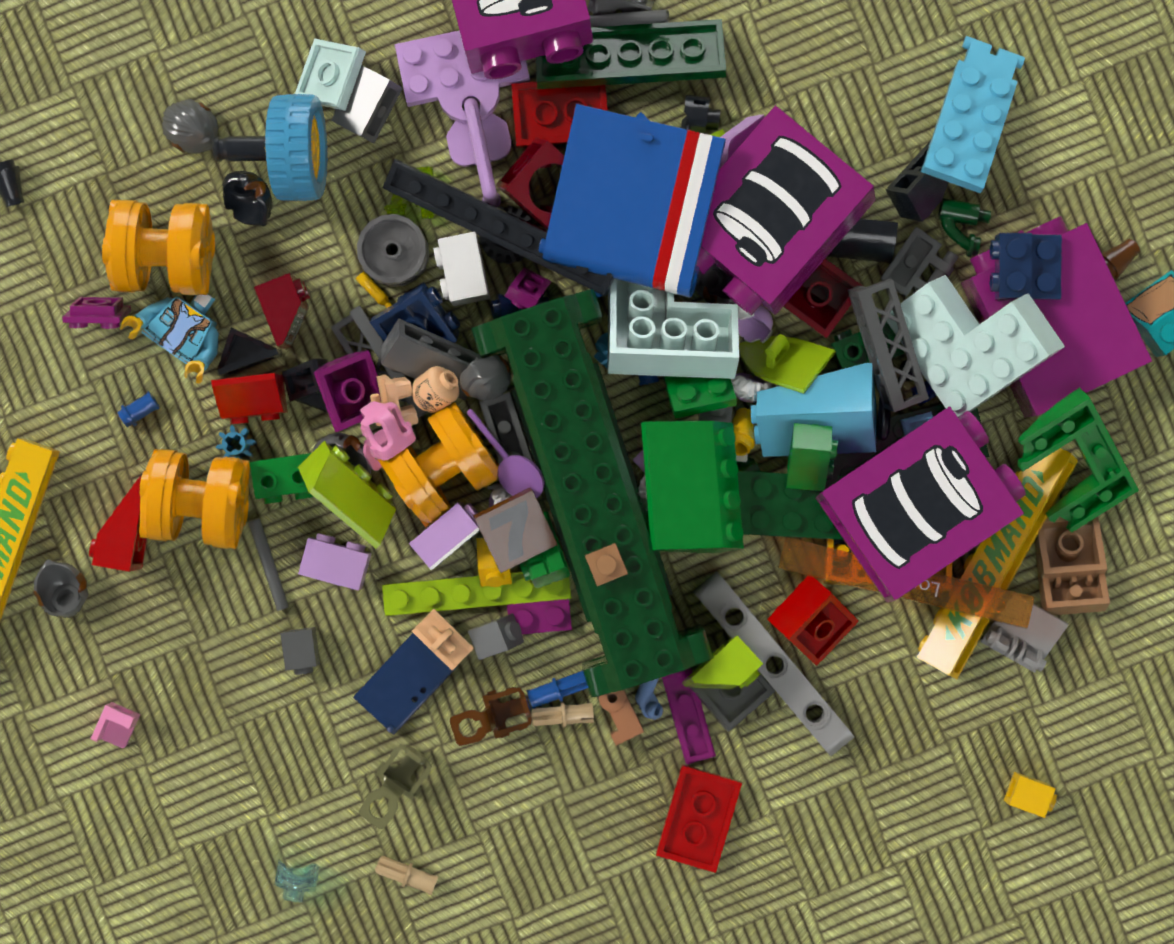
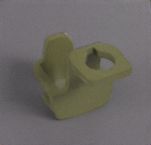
[359,744,432,829]

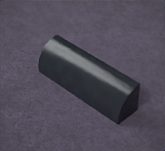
[827,219,898,263]

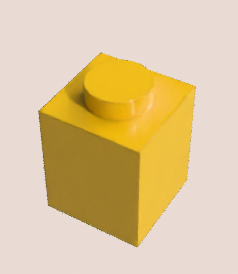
[476,538,512,587]
[1004,771,1057,818]

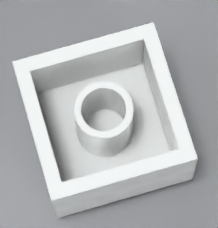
[433,232,490,306]

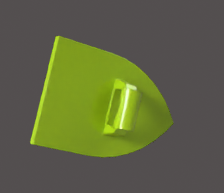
[739,334,835,394]

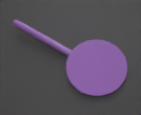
[467,409,545,498]

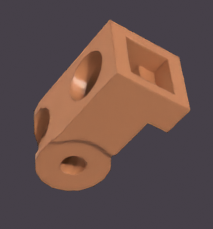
[599,690,644,746]

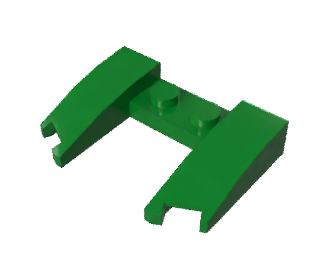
[1018,387,1139,532]

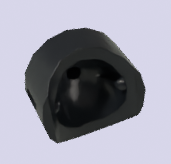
[681,95,721,134]

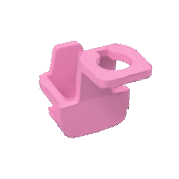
[360,401,416,471]

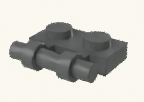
[879,227,959,297]

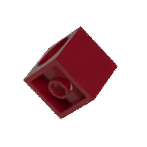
[496,138,564,229]

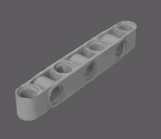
[693,571,855,757]

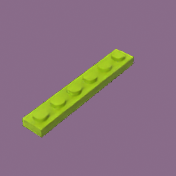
[382,567,571,616]

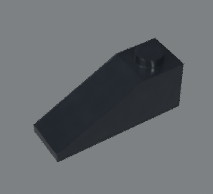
[886,140,949,222]

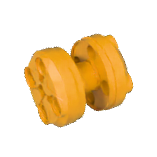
[102,200,215,295]
[377,402,499,527]
[139,449,250,549]

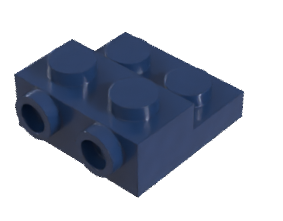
[989,233,1062,300]
[370,282,460,343]

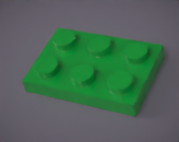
[663,376,737,419]

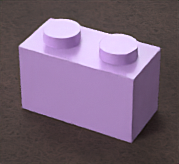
[298,533,372,591]

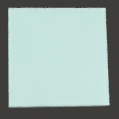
[295,38,366,111]

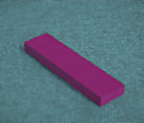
[661,667,716,765]

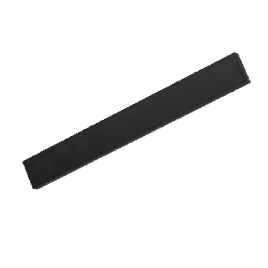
[382,159,614,296]

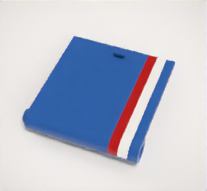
[539,104,726,298]

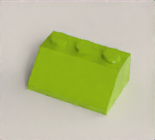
[298,440,396,549]

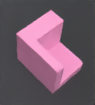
[91,702,140,748]

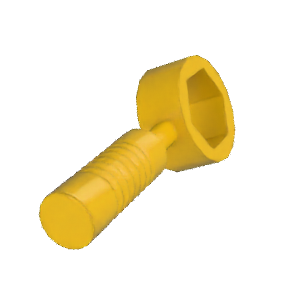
[355,271,392,308]

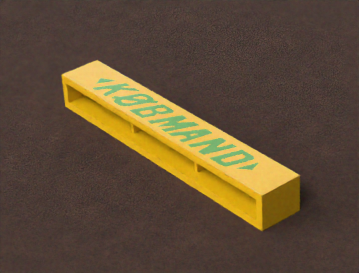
[0,438,60,621]
[917,448,1078,680]

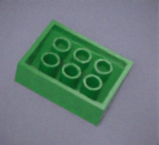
[641,421,744,554]

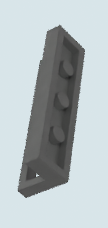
[848,279,929,412]
[331,305,429,419]

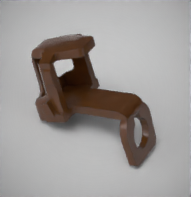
[450,687,532,746]

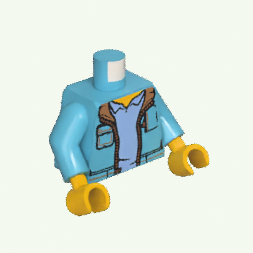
[120,294,219,384]

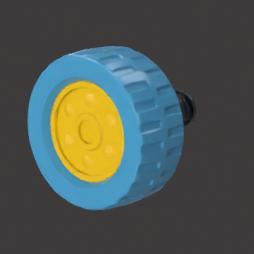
[212,94,328,201]

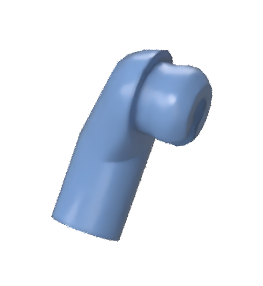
[635,678,663,720]

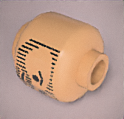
[412,366,459,413]

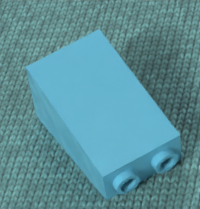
[751,363,877,457]

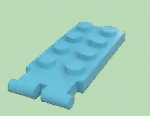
[921,36,1025,193]

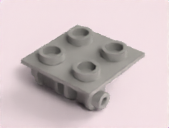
[981,593,1069,673]

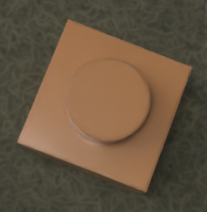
[585,543,628,586]

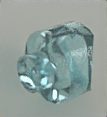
[274,859,320,902]

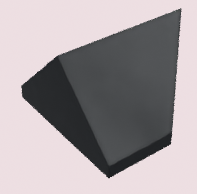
[217,327,283,377]
[282,358,329,413]

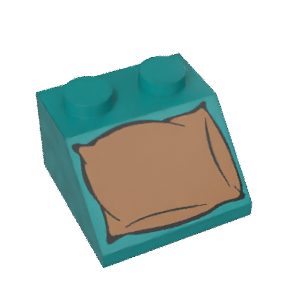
[1125,270,1174,357]

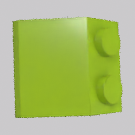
[682,635,763,689]

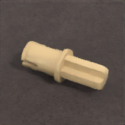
[531,703,594,728]
[375,856,438,895]

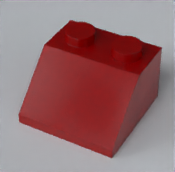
[211,373,288,425]
[767,574,859,666]

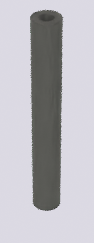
[589,9,669,27]
[248,519,289,611]

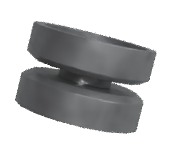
[357,214,429,287]

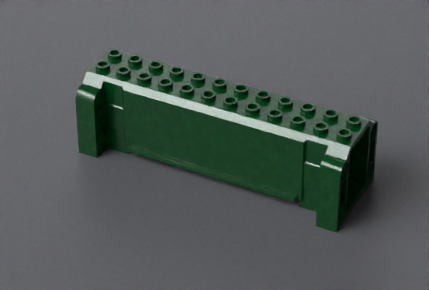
[471,289,714,697]

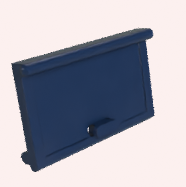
[353,633,458,735]

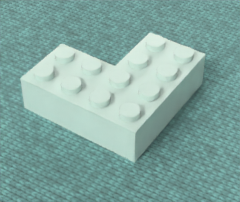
[887,275,1065,417]
[608,279,739,379]

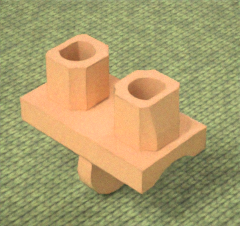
[370,374,419,426]
[412,609,474,671]

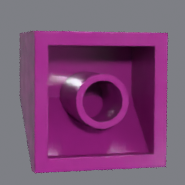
[314,350,381,432]

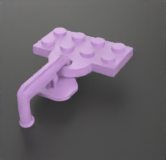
[395,30,530,207]

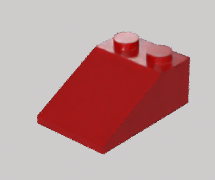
[89,476,148,572]

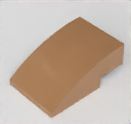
[1035,516,1110,615]

